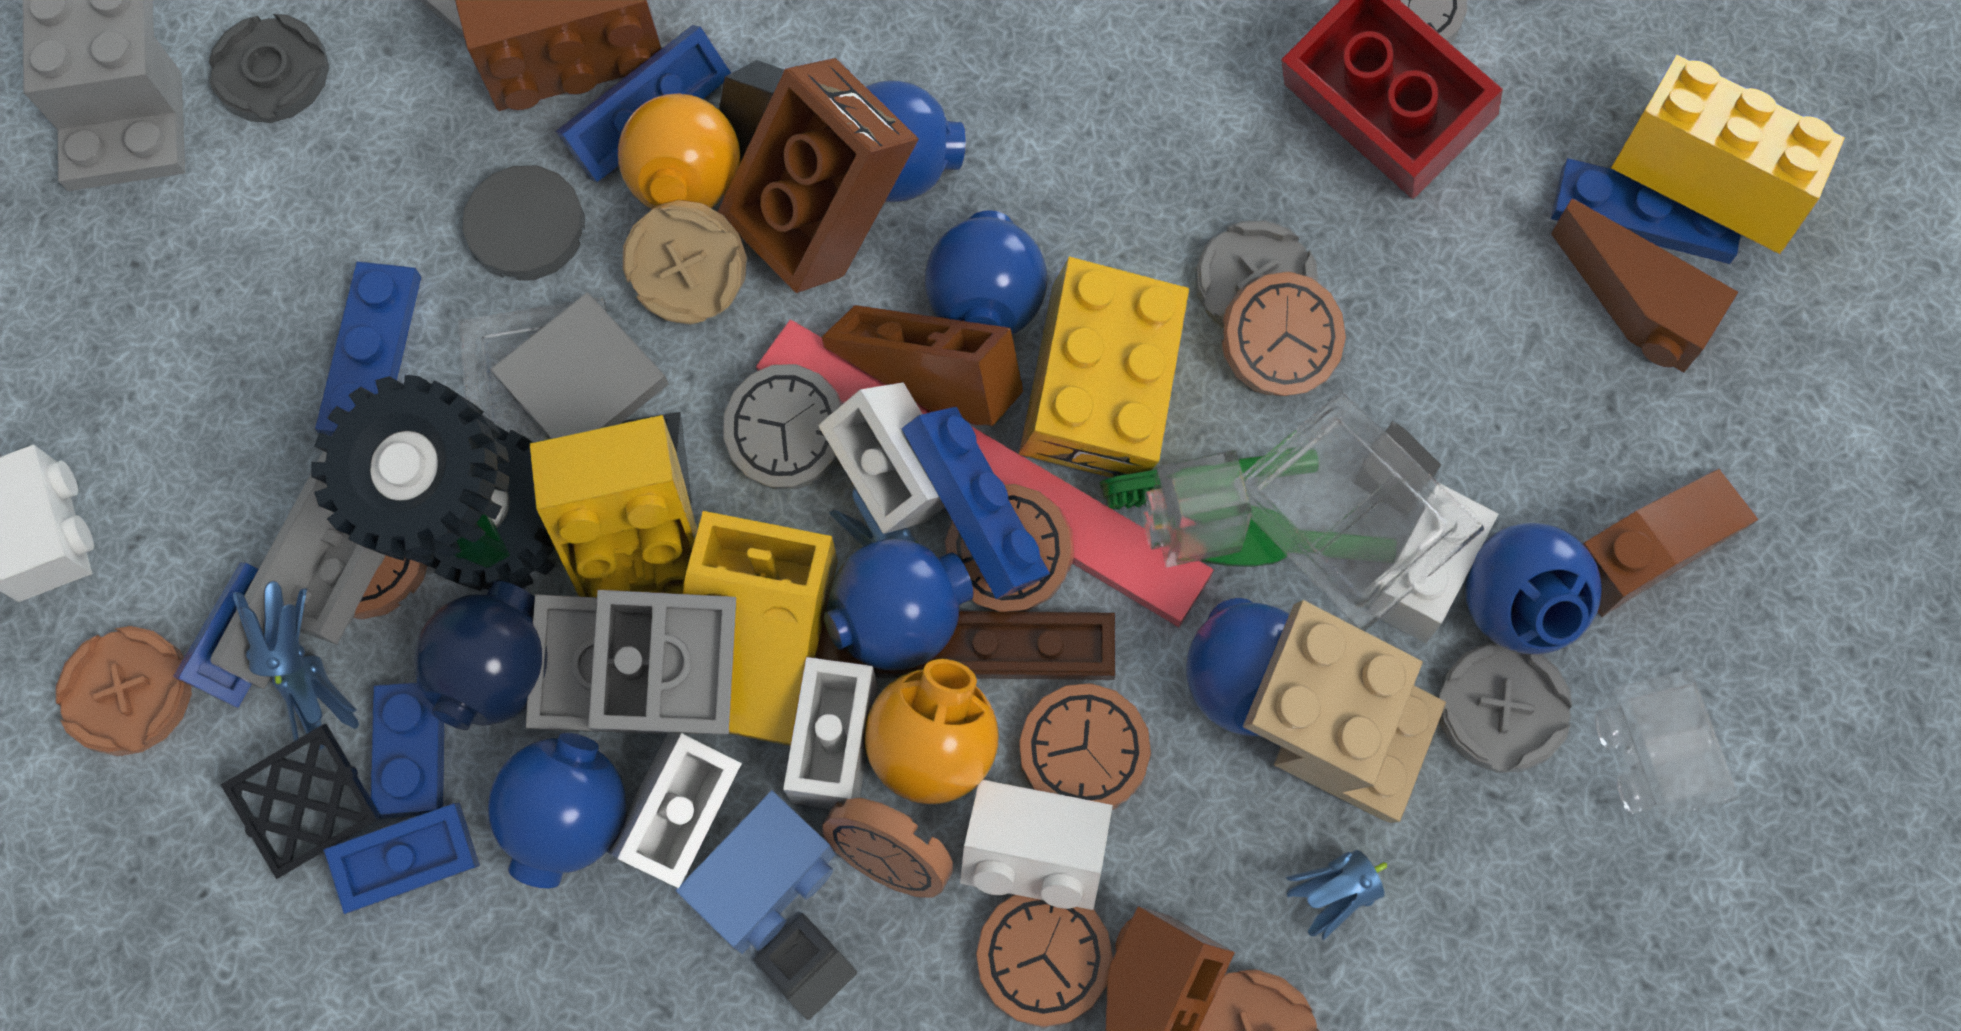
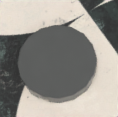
[209,14,329,123]
[462,165,585,281]

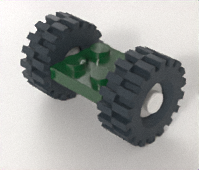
[311,375,556,591]

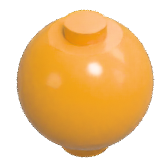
[618,93,740,209]
[864,659,999,804]

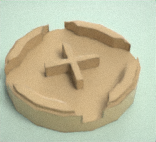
[623,200,747,325]

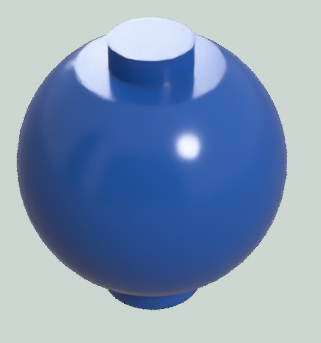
[866,80,966,202]
[925,210,1048,335]
[1465,523,1602,655]
[824,539,973,671]
[1186,598,1289,736]
[488,733,626,889]

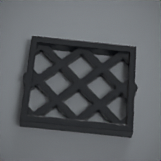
[221,724,382,879]

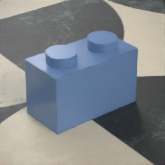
[675,790,836,954]

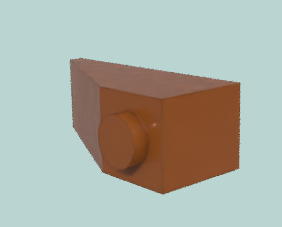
[1551,198,1738,373]
[821,305,1024,426]
[1583,469,1759,617]
[1106,906,1235,1031]

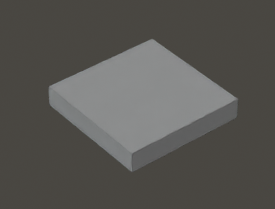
[490,292,669,439]

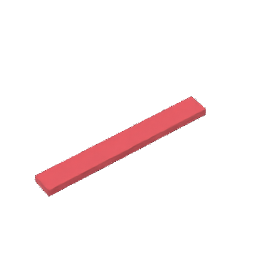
[756,319,1214,627]

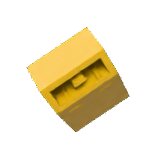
[530,415,697,598]
[683,511,838,746]

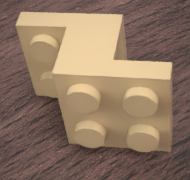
[1243,600,1446,823]

